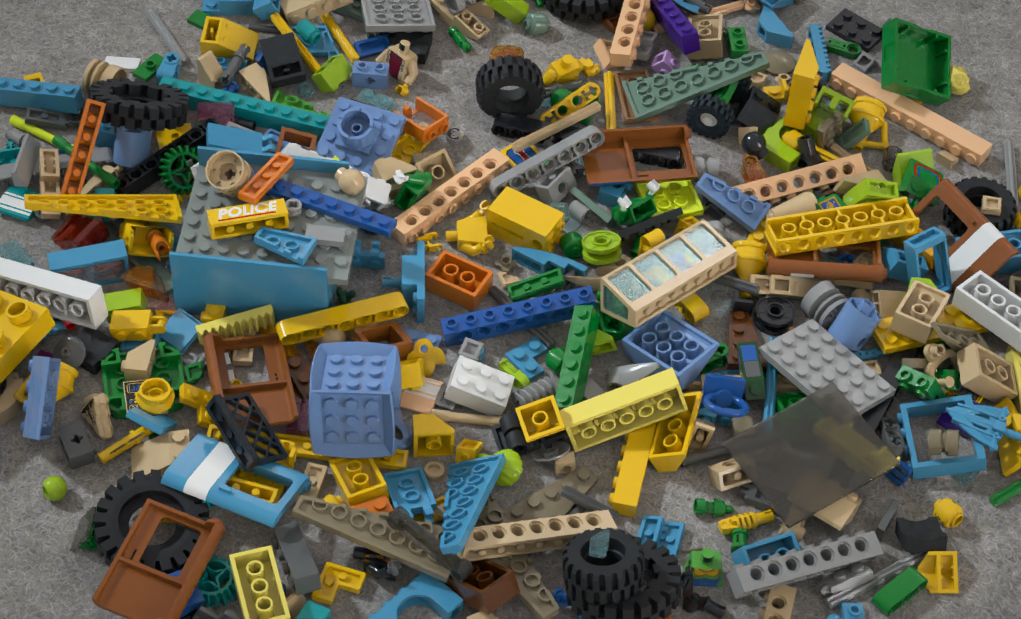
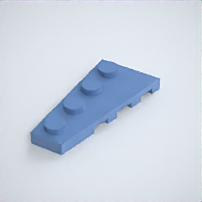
[694,173,772,233]

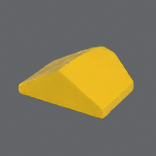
[918,551,959,593]

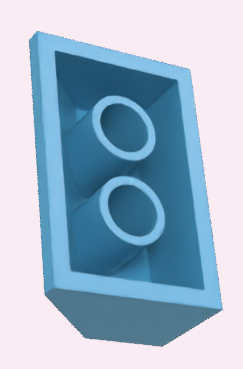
[731,531,807,580]

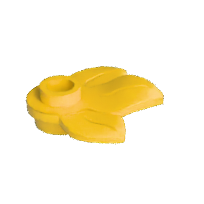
[406,338,446,377]

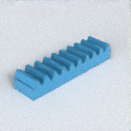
[807,24,832,82]

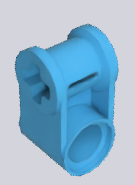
[156,52,181,82]

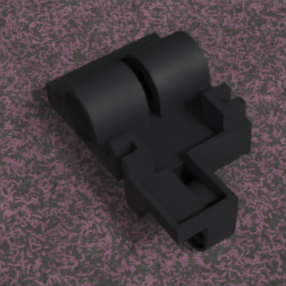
[491,413,568,456]

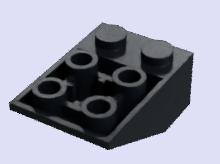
[259,32,306,89]

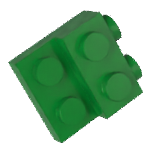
[895,365,946,401]

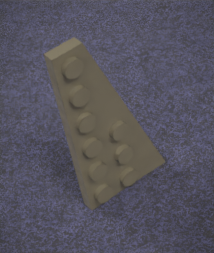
[503,465,598,557]

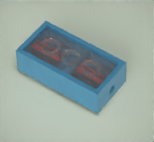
[47,239,131,286]

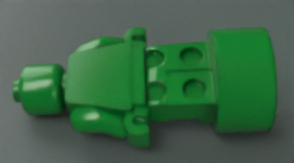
[693,498,734,518]

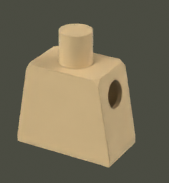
[871,290,907,319]

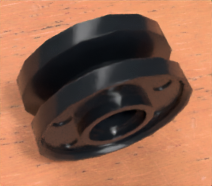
[753,295,795,336]

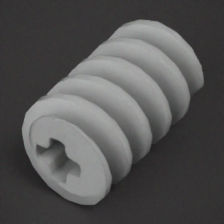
[511,376,555,407]

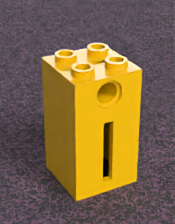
[487,186,565,253]

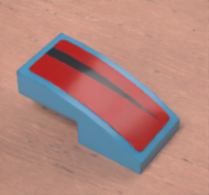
[672,0,699,15]

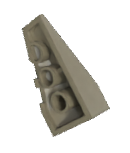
[930,322,994,354]

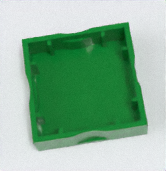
[881,17,951,106]

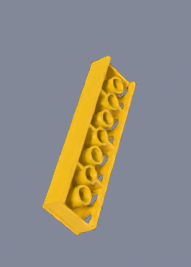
[764,197,920,256]

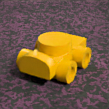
[579,57,600,78]

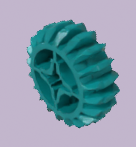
[198,554,238,610]

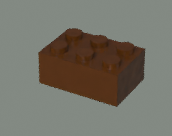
[445,559,520,615]

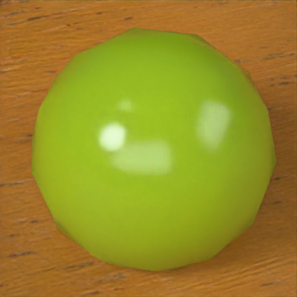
[42,476,68,502]

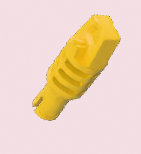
[717,509,774,535]

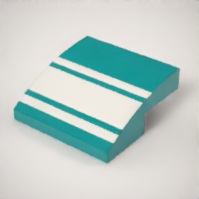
[0,185,40,222]

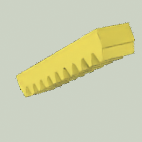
[195,304,276,345]

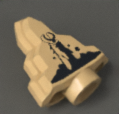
[80,393,114,441]

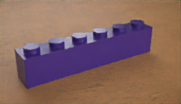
[650,0,701,55]

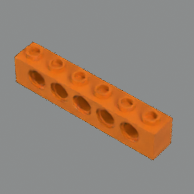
[60,98,106,194]

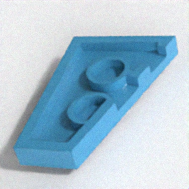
[254,226,317,265]

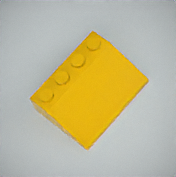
[783,38,820,130]

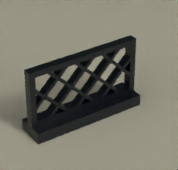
[205,392,288,473]

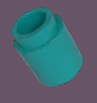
[296,19,322,45]

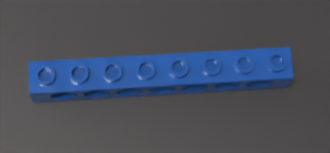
[440,285,596,347]

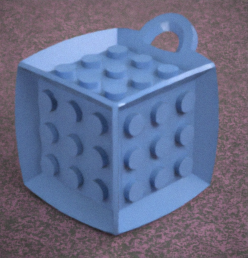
[309,342,412,458]

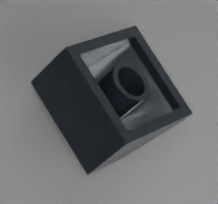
[735,85,782,134]

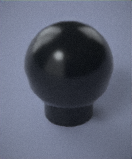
[742,131,770,161]

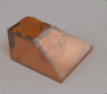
[120,265,169,303]

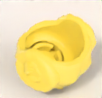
[950,65,970,95]

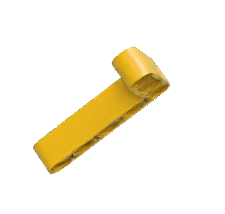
[638,228,710,325]

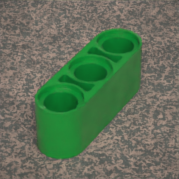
[871,566,928,617]

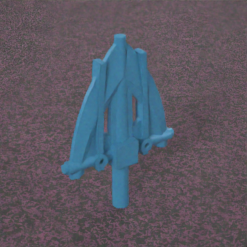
[945,402,1021,452]

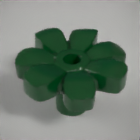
[336,287,356,305]

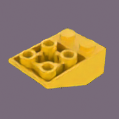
[200,16,259,61]

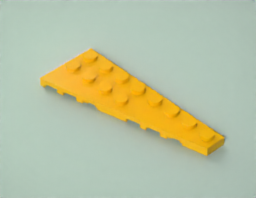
[24,194,183,224]

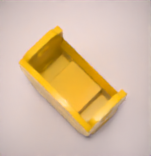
[119,219,174,257]

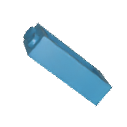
[903,226,952,293]

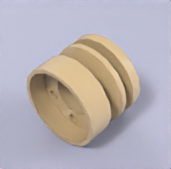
[82,58,127,95]
[205,150,254,197]

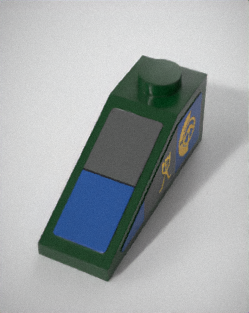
[737,342,766,401]

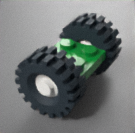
[686,59,752,139]

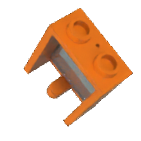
[393,97,449,145]

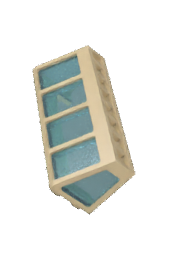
[600,219,737,328]

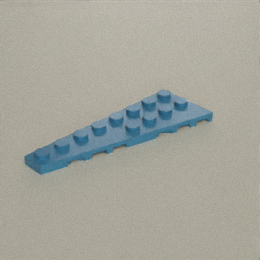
[440,453,506,555]

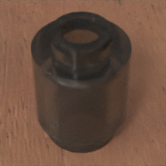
[882,146,903,172]

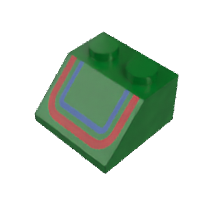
[898,158,943,207]

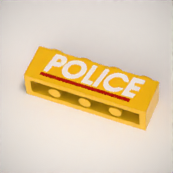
[206,198,289,240]

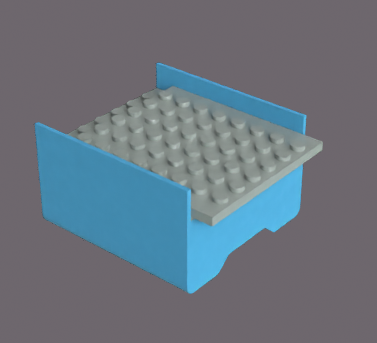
[167,146,368,323]

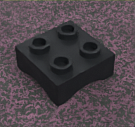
[392,31,433,65]
[77,327,120,375]
[895,517,948,553]

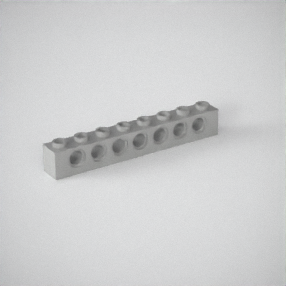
[727,530,884,599]

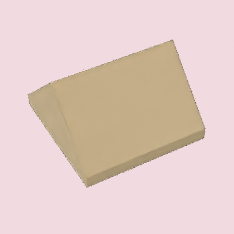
[414,148,457,194]

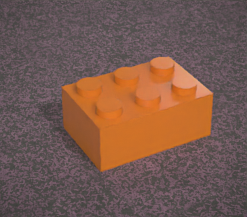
[425,250,494,311]

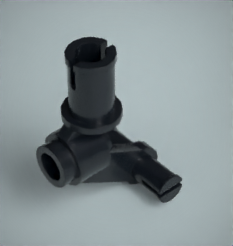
[681,566,726,619]

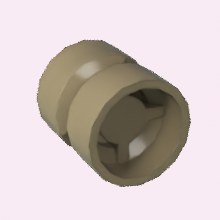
[929,429,959,456]

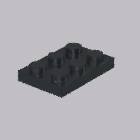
[825,8,882,53]

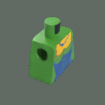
[683,548,723,587]

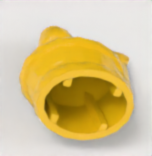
[848,96,889,152]
[732,240,770,298]
[13,362,79,405]

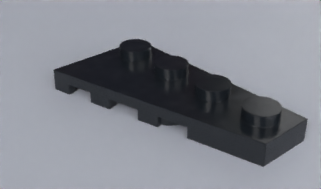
[615,207,683,242]

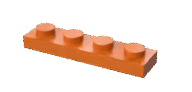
[238,152,294,205]

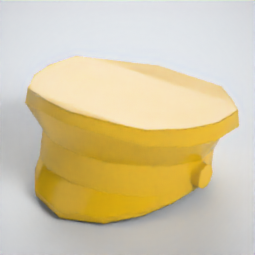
[136,378,175,414]

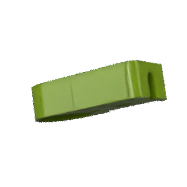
[498,358,531,389]

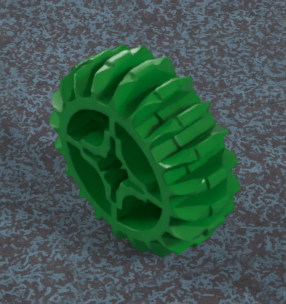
[158,146,199,195]

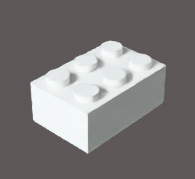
[443,355,515,416]

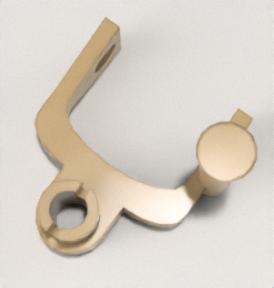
[923,343,959,394]

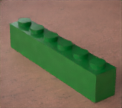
[555,305,600,412]

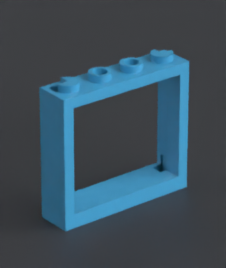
[896,394,986,480]

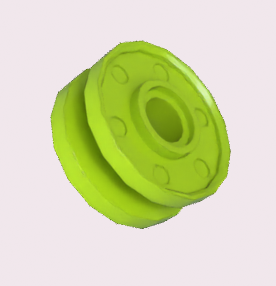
[582,230,622,265]

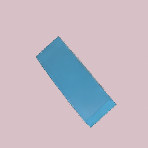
[512,246,588,277]

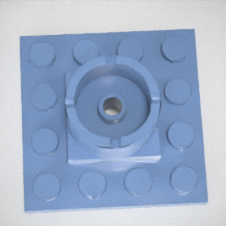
[315,97,407,177]

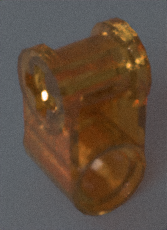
[740,154,767,183]

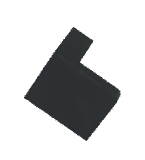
[732,288,754,317]

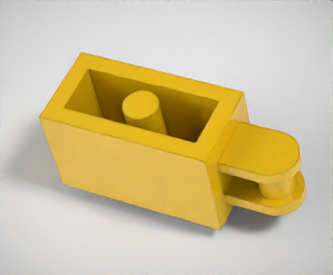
[109,310,168,341]

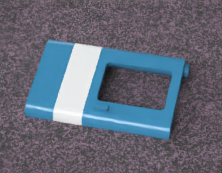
[161,433,312,528]

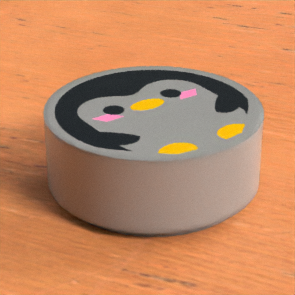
[446,127,464,144]

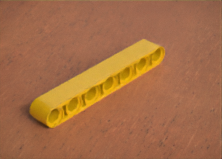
[275,292,409,346]

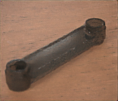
[386,506,474,582]

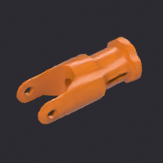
[146,228,173,261]

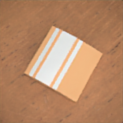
[400,377,444,414]

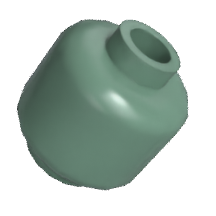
[523,12,550,35]

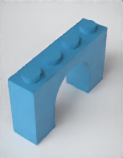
[367,573,464,619]

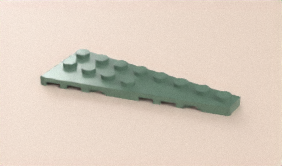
[622,51,770,122]

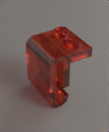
[51,214,110,250]

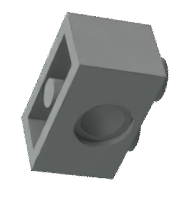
[535,166,577,206]

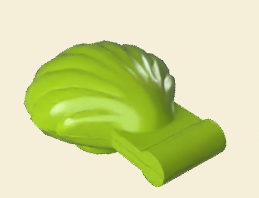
[477,449,523,487]

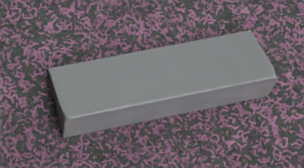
[11,133,41,187]

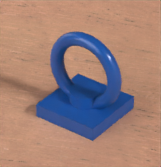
[699,373,750,418]

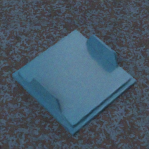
[161,308,203,356]

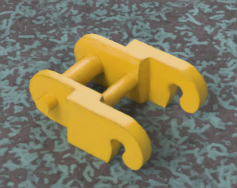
[415,232,443,252]

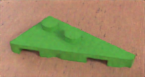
[271,88,331,116]

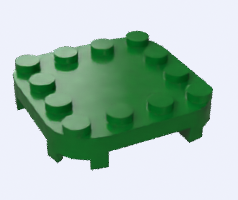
[101,342,185,419]

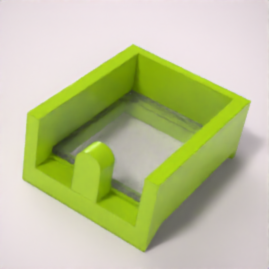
[812,85,855,126]

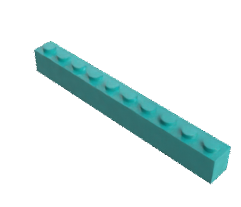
[159,76,330,142]

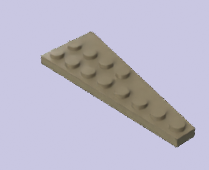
[291,495,458,582]

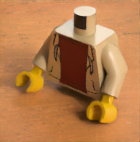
[375,40,419,96]

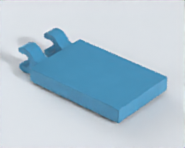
[206,122,276,154]
[382,466,437,524]

